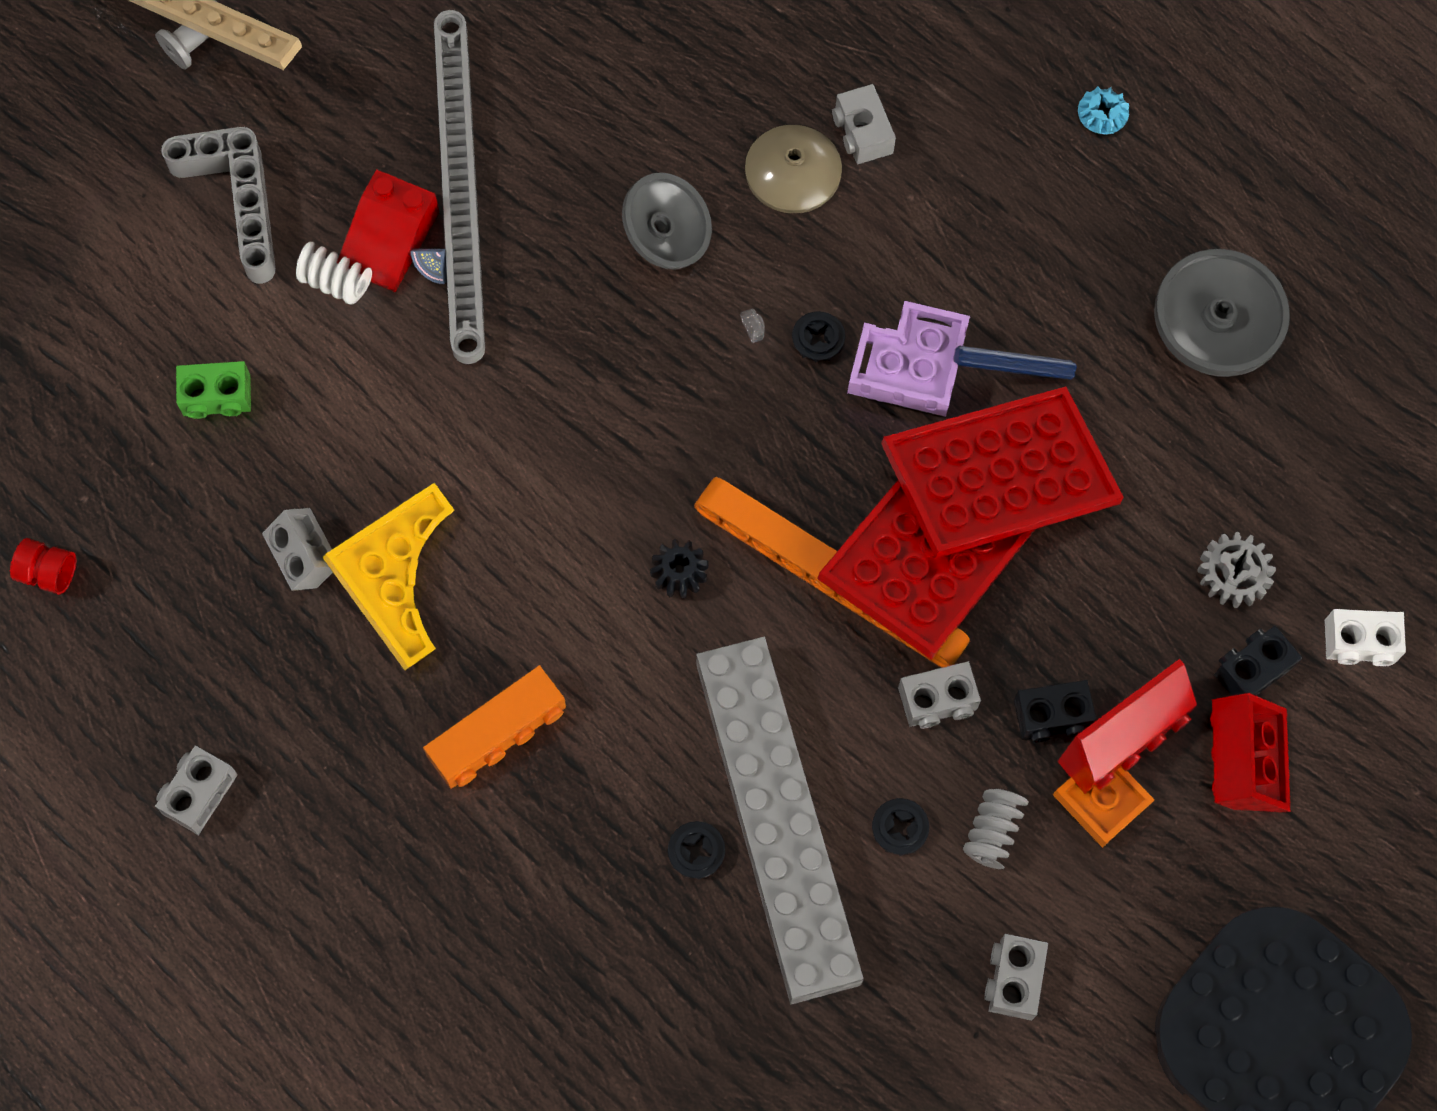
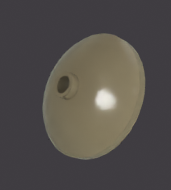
[745,125,842,213]

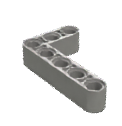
[161,127,276,284]

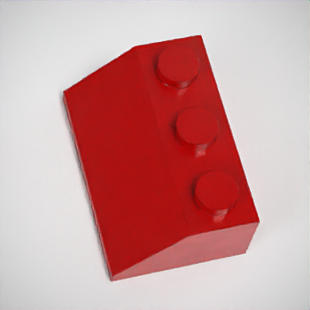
[1210,693,1290,812]

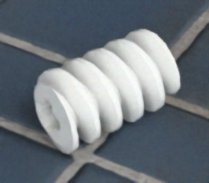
[296,241,372,305]

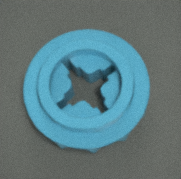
[1078,86,1129,134]

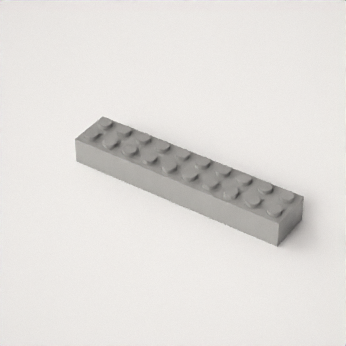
[696,637,864,1005]

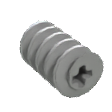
[963,789,1029,869]

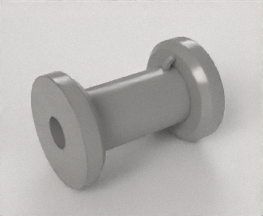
[155,0,217,70]

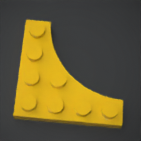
[323,483,454,671]

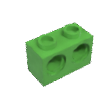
[176,361,251,419]

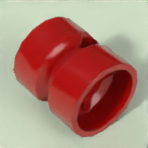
[10,538,76,595]

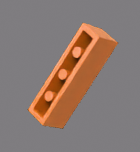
[423,665,566,789]

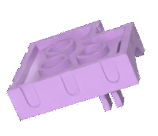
[847,301,970,417]

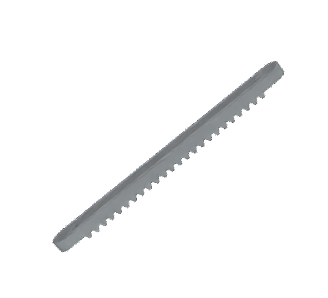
[434,10,485,364]

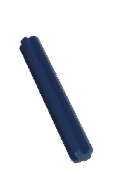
[953,346,1077,380]

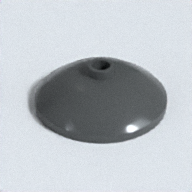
[622,173,712,270]

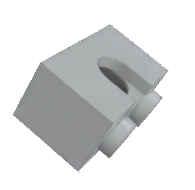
[832,84,896,165]

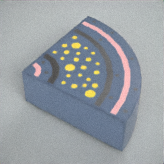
[410,249,447,284]

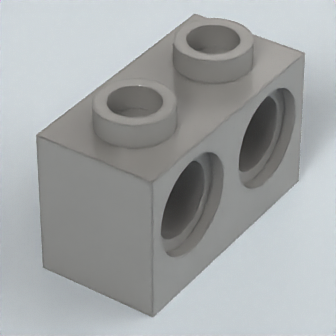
[262,508,333,591]
[898,661,981,729]
[155,745,238,835]
[984,934,1048,1021]

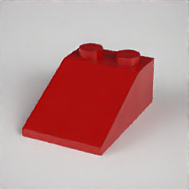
[337,169,439,292]

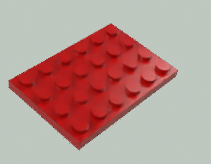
[881,386,1124,558]
[817,480,1036,660]

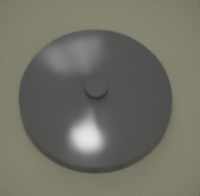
[1154,249,1290,377]

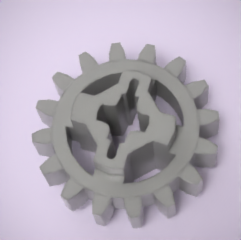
[1198,532,1276,608]

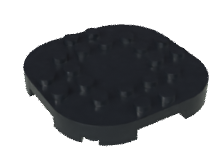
[1154,907,1412,1111]

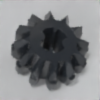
[650,539,709,599]

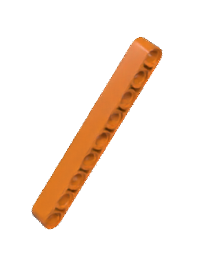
[694,477,970,668]

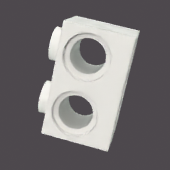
[1325,609,1406,666]

